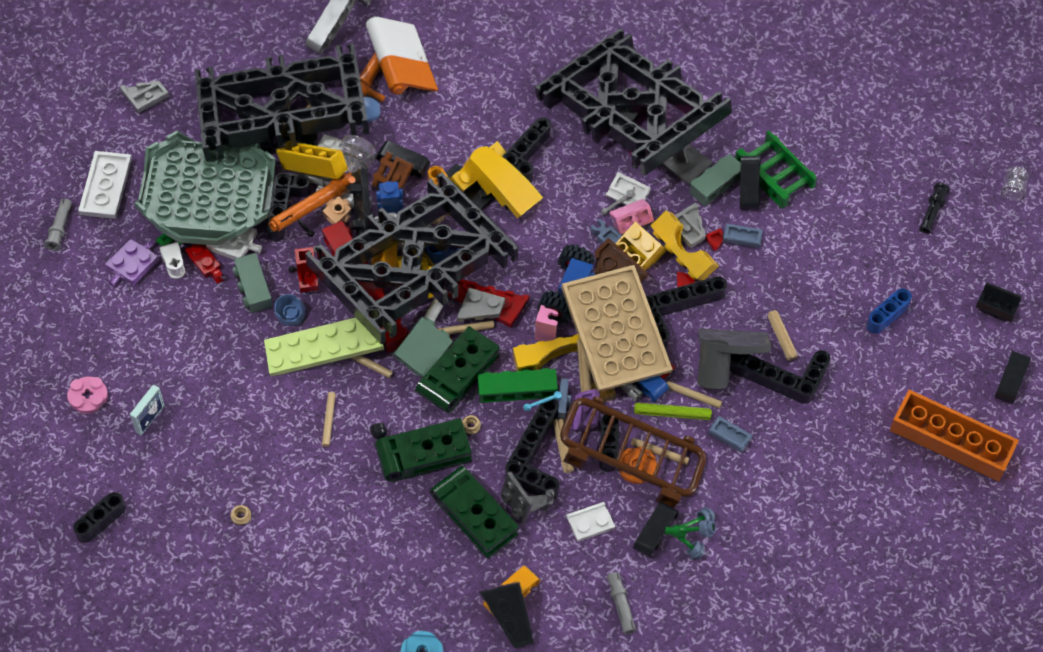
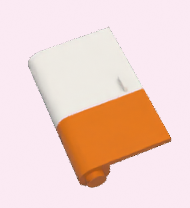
[366,17,438,95]

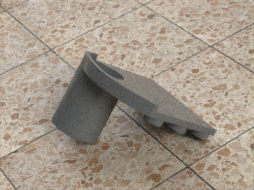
[697,328,772,389]

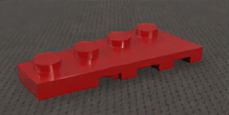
[446,279,530,328]

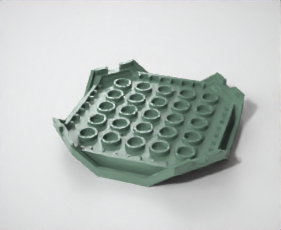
[135,130,275,246]

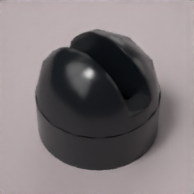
[370,423,387,440]

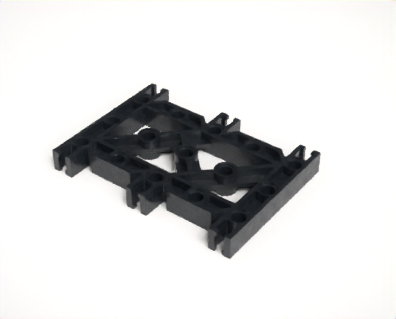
[535,28,732,176]
[195,43,370,161]
[305,172,519,345]

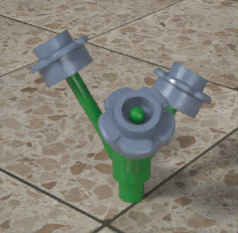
[665,507,716,560]

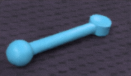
[523,391,562,411]

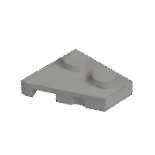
[120,81,169,113]
[675,203,706,249]
[457,288,505,322]

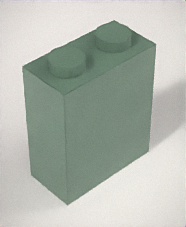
[391,317,453,379]

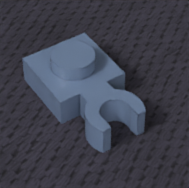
[591,219,622,244]

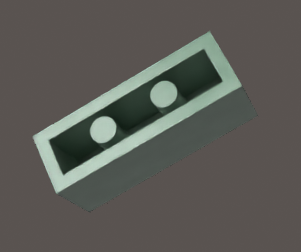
[689,154,741,206]
[232,253,273,314]

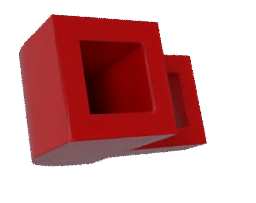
[294,247,319,293]

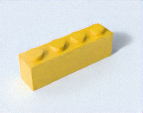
[276,141,348,179]

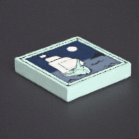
[130,385,164,435]

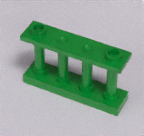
[735,131,817,209]

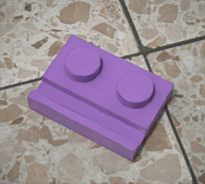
[570,389,600,432]

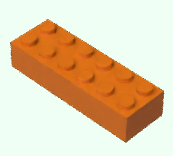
[889,390,1019,482]

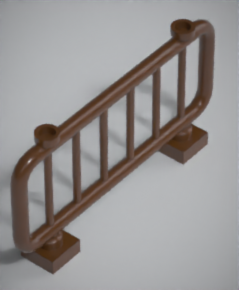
[560,396,707,508]

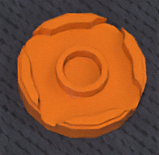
[618,447,657,484]

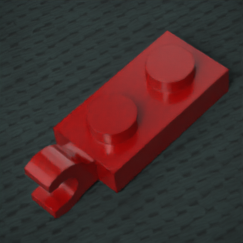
[184,244,224,284]

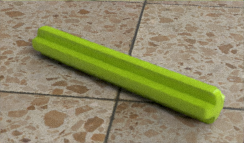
[634,402,712,420]

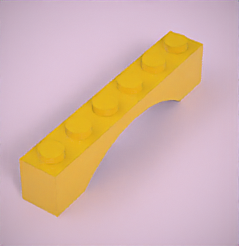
[513,334,579,371]

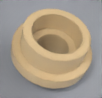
[462,415,481,435]
[231,505,251,525]

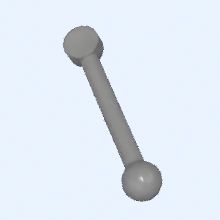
[601,190,634,215]

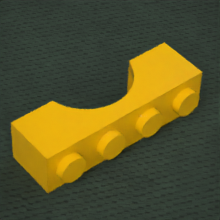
[650,210,719,281]

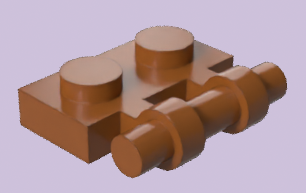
[371,151,414,189]

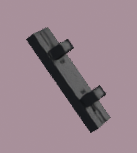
[346,169,371,237]

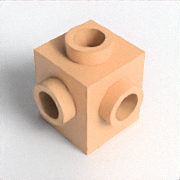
[322,196,352,225]

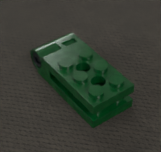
[415,326,500,413]
[375,418,472,482]
[429,466,519,559]

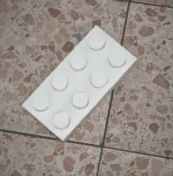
[78,151,132,219]

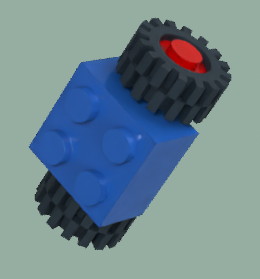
[537,244,595,324]

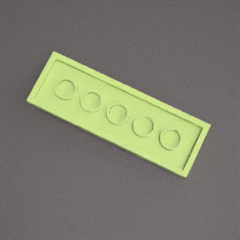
[264,318,384,376]

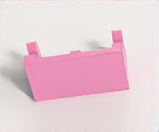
[609,199,654,234]
[535,305,558,341]

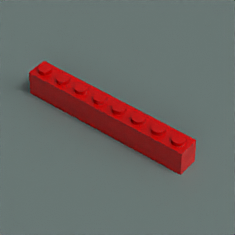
[322,221,409,353]

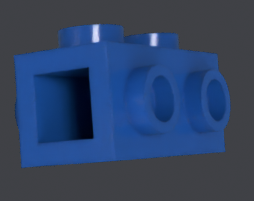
[376,181,404,214]

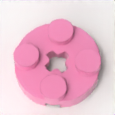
[67,377,108,414]

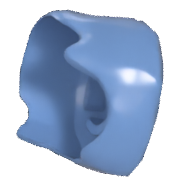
[360,97,380,127]
[274,294,306,326]

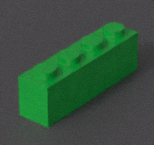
[478,368,558,403]

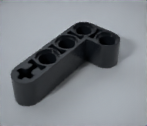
[503,117,551,182]
[267,173,311,242]

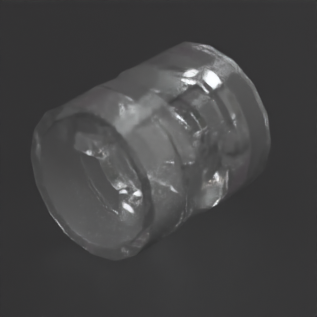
[1001,167,1029,201]

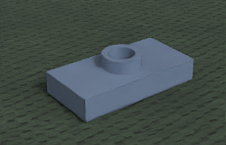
[723,223,763,248]
[558,378,571,421]
[708,416,753,453]

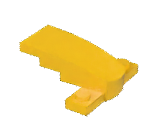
[449,141,543,219]

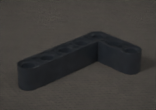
[646,276,727,349]
[730,350,831,404]
[505,399,559,499]

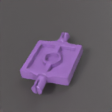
[105,238,159,287]

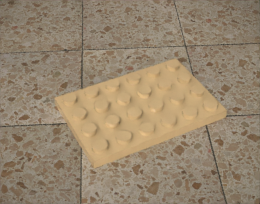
[561,265,673,392]

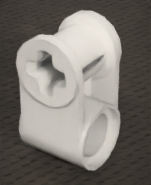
[159,242,185,279]

